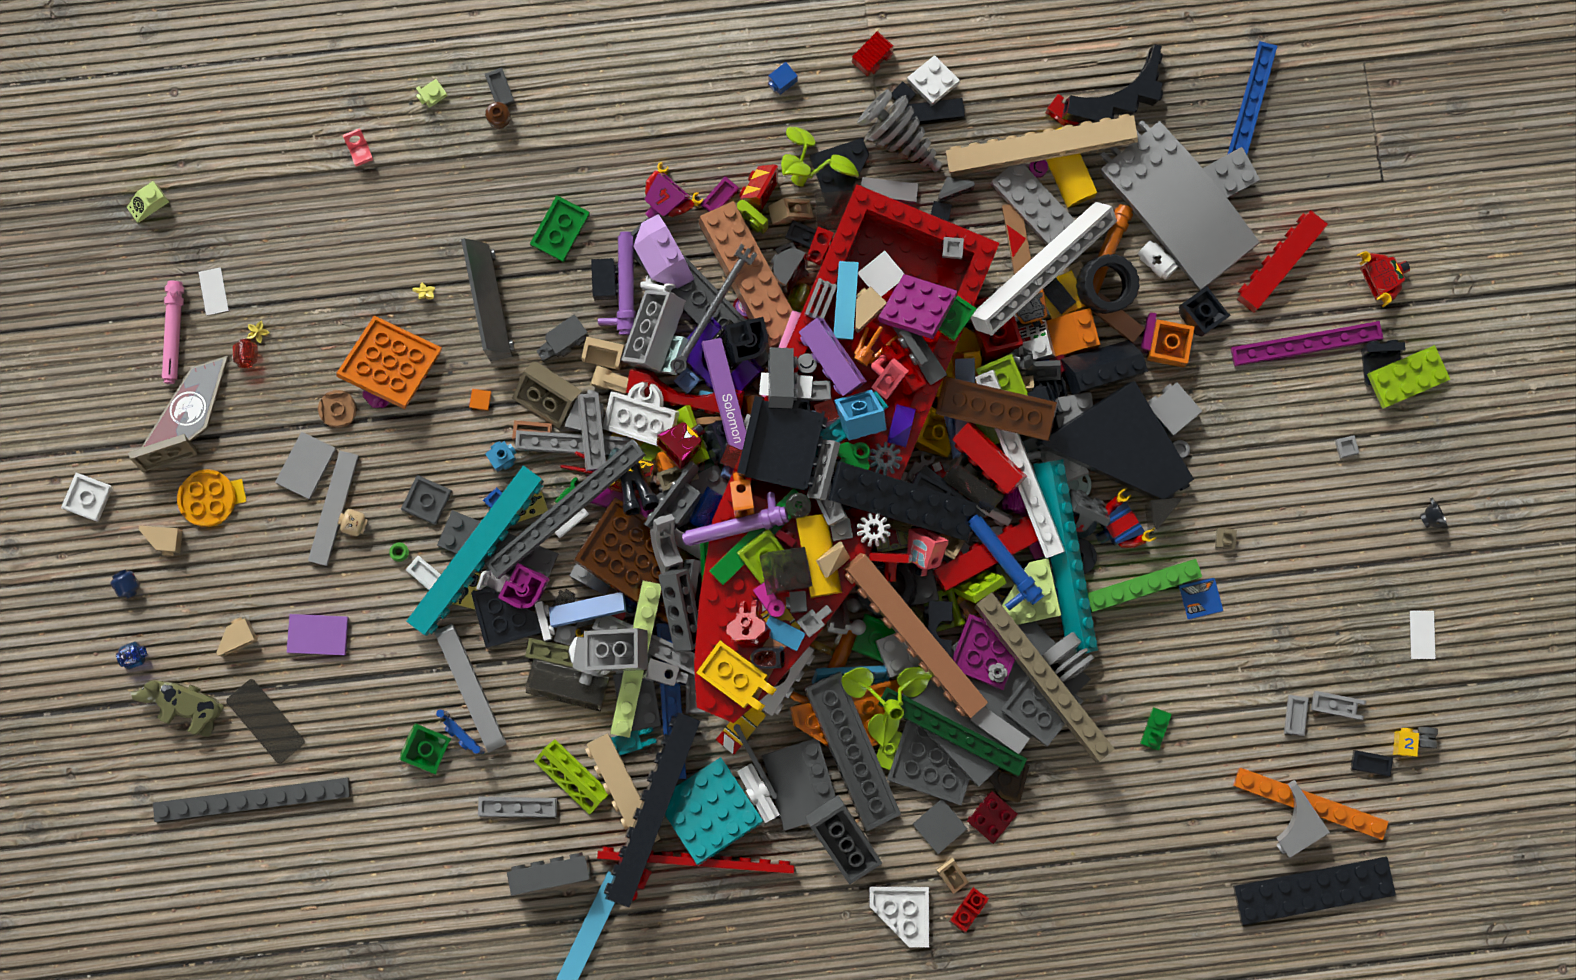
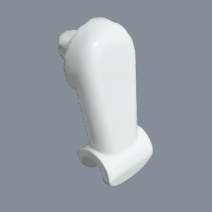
[640,275,676,294]

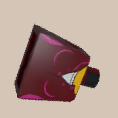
[656,422,705,470]

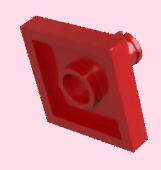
[869,552,913,581]

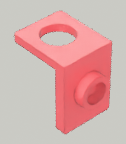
[343,128,373,167]

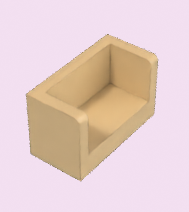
[581,337,625,370]

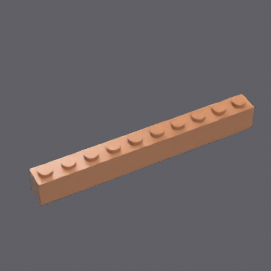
[843,553,988,718]

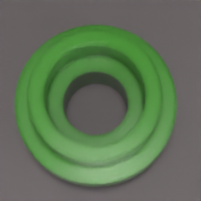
[389,542,409,562]

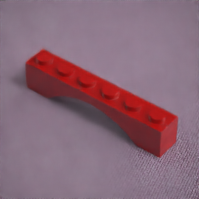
[626,368,744,414]

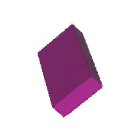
[701,176,739,212]
[1140,312,1157,354]

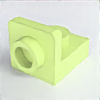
[416,79,448,108]

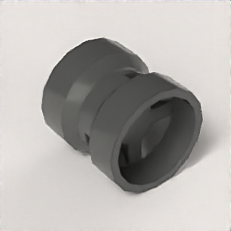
[1418,727,1438,749]

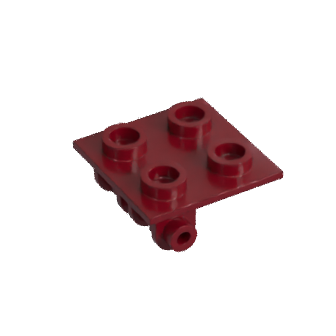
[967,791,1017,844]

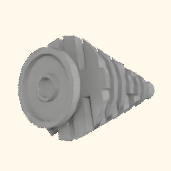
[857,89,942,172]

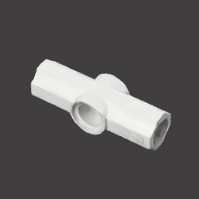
[737,763,780,823]

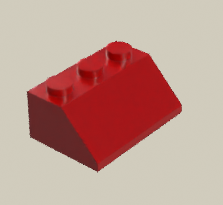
[971,297,1023,362]

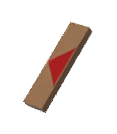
[1002,204,1031,275]

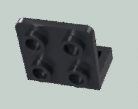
[1361,340,1406,386]
[702,416,746,466]

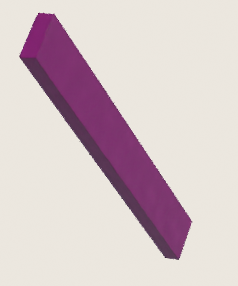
[1230,321,1384,367]

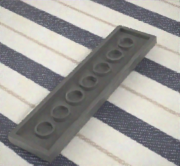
[804,672,901,831]

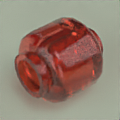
[233,339,258,368]

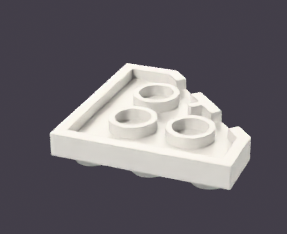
[869,887,929,947]

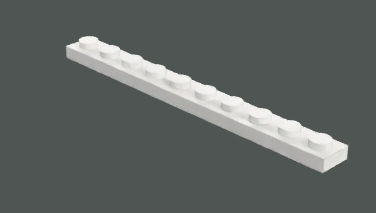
[975,370,1065,558]

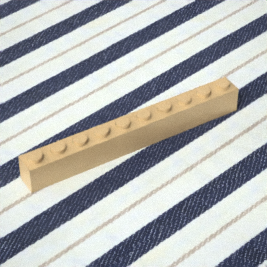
[946,114,1138,177]

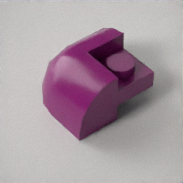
[498,563,549,608]

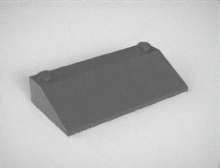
[461,238,515,361]

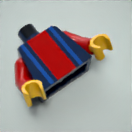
[1095,489,1157,548]

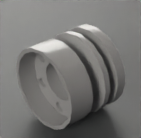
[1042,632,1094,682]

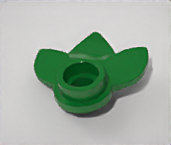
[837,442,870,470]

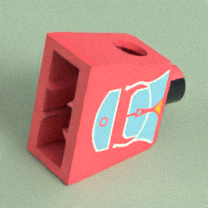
[907,527,948,576]

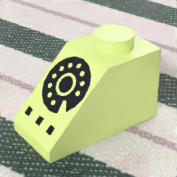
[127,181,169,223]

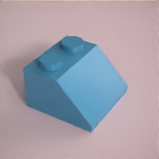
[834,390,886,440]

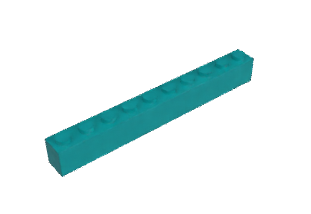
[1033,459,1098,654]
[406,465,544,636]

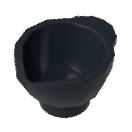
[1420,497,1449,529]

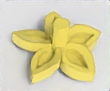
[412,282,435,299]
[247,321,270,344]

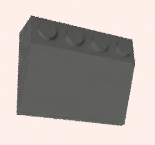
[762,739,836,830]

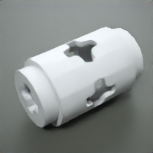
[1138,241,1178,280]

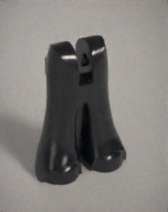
[619,462,659,516]

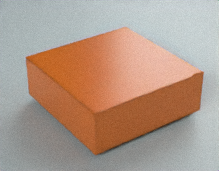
[469,389,492,411]

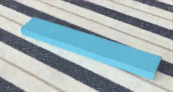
[556,871,615,980]

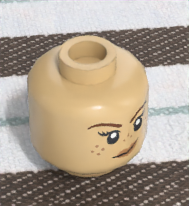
[337,509,367,537]

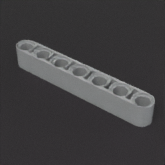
[435,623,507,753]

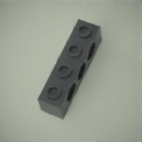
[658,569,698,651]

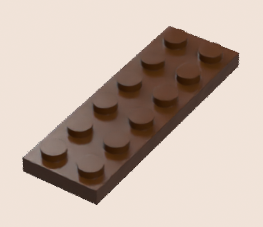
[935,376,1058,441]

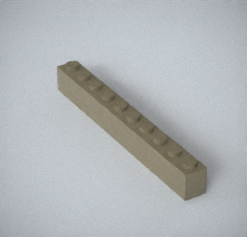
[975,593,1115,764]

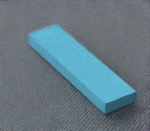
[834,261,859,340]

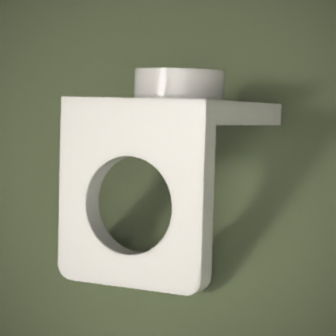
[476,569,511,592]

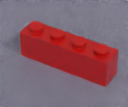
[952,422,1027,494]

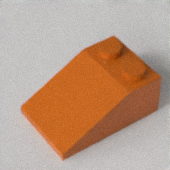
[1046,308,1100,358]

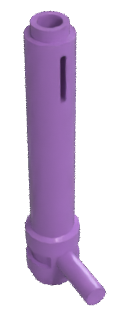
[598,232,636,335]
[682,492,789,546]

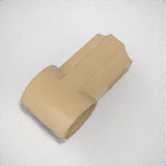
[590,366,628,395]

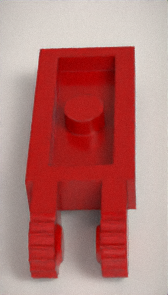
[882,340,927,394]

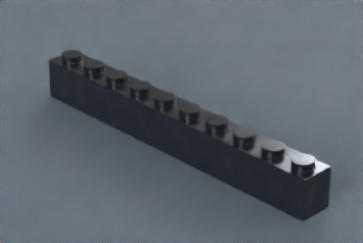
[604,712,700,908]

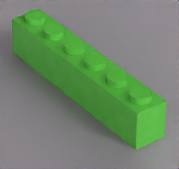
[1088,559,1202,613]

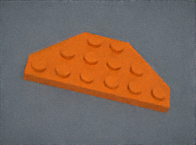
[790,678,903,747]

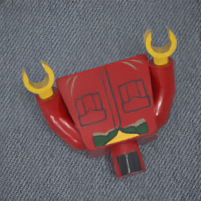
[1357,251,1410,307]

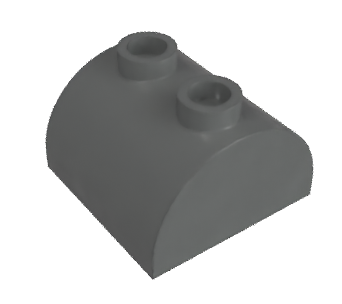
[771,249,808,296]

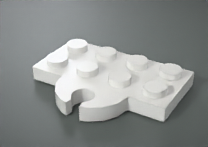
[602,382,679,446]

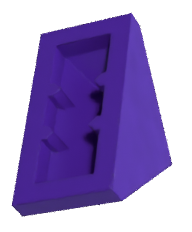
[887,404,916,447]

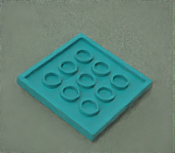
[665,757,764,866]

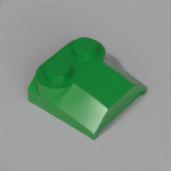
[399,723,452,775]

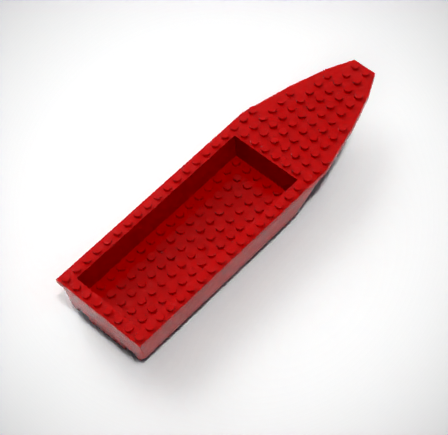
[694,184,1000,723]

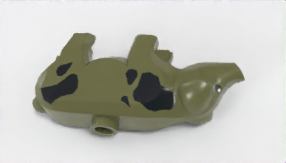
[131,680,224,737]

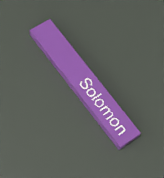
[701,338,746,453]

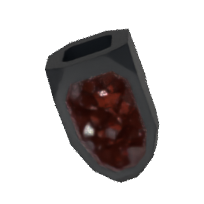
[750,646,785,669]

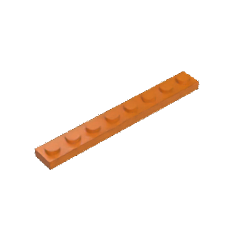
[1233,767,1389,840]

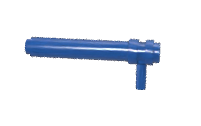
[968,515,1044,611]

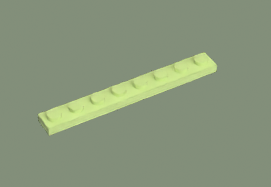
[610,581,661,738]

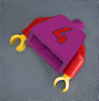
[644,162,703,218]

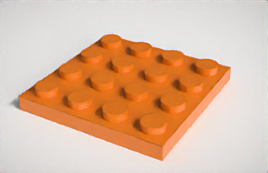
[336,316,442,409]

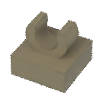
[1215,528,1237,550]

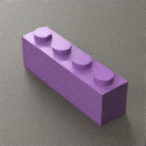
[799,318,867,396]

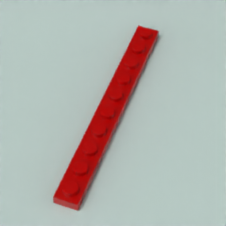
[597,847,794,874]

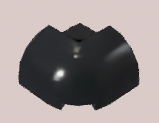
[723,317,768,363]

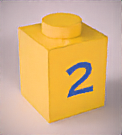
[1393,728,1419,757]

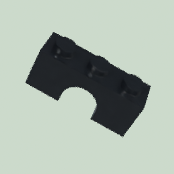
[924,601,953,657]

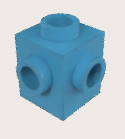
[485,441,517,472]

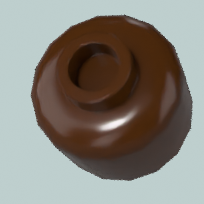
[485,102,511,129]

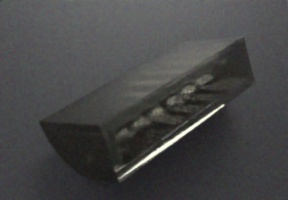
[525,658,609,712]

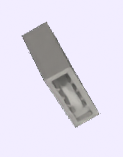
[1276,780,1330,858]

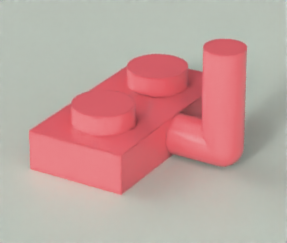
[871,355,909,400]

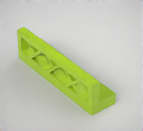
[534,739,609,815]

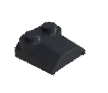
[1178,286,1231,337]

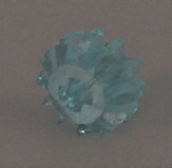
[868,442,902,475]

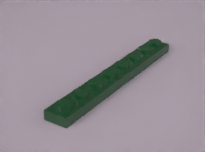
[878,687,1027,777]

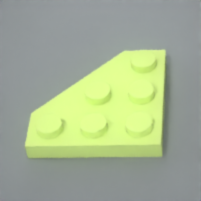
[1002,558,1061,625]

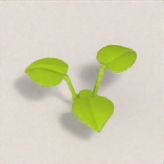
[781,126,859,186]
[841,667,932,747]

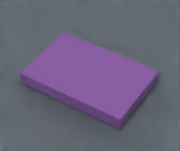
[287,614,349,656]

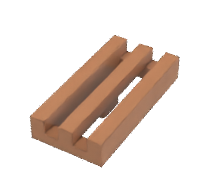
[512,420,553,440]

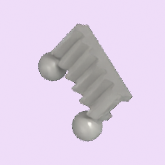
[827,597,866,635]

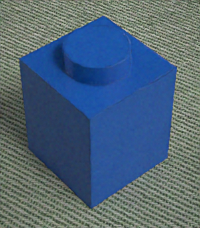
[768,62,798,95]

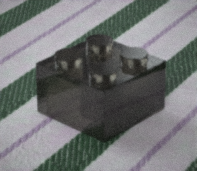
[760,547,813,595]

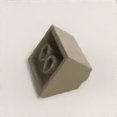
[512,361,582,429]

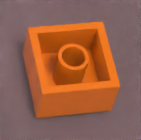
[1147,319,1194,368]

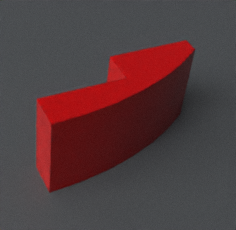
[949,887,989,933]

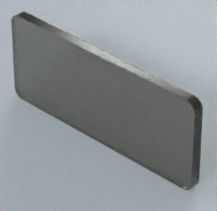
[226,679,305,764]

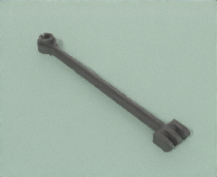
[670,244,757,373]

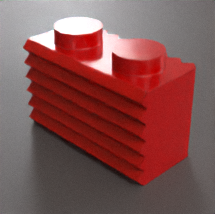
[851,31,894,77]

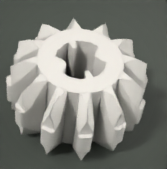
[857,513,890,547]

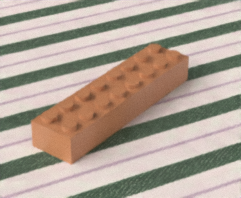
[699,201,793,353]

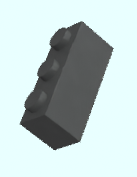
[768,347,798,408]

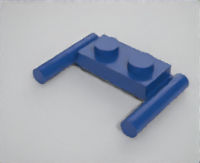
[436,710,485,754]

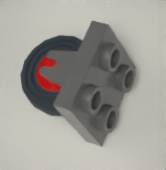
[1069,489,1110,539]

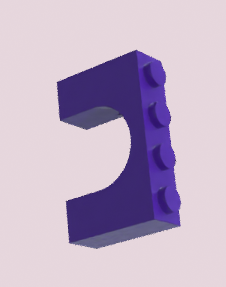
[686,317,764,391]

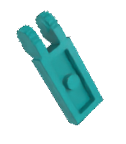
[611,727,657,755]

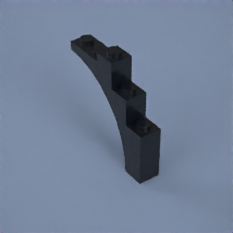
[1062,44,1163,124]

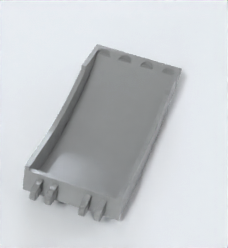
[1100,121,1260,291]

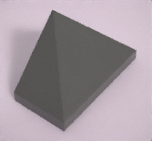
[937,177,975,202]

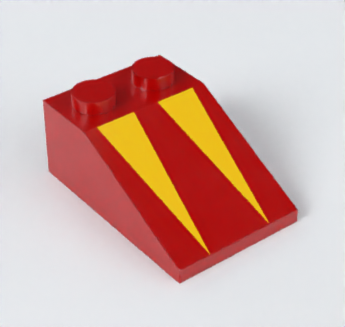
[739,164,778,213]

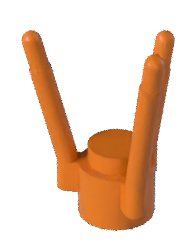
[854,326,899,367]

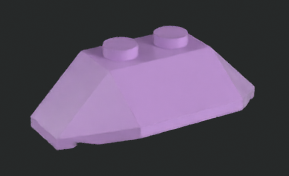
[633,214,694,289]

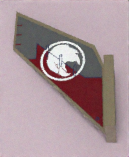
[128,356,229,472]

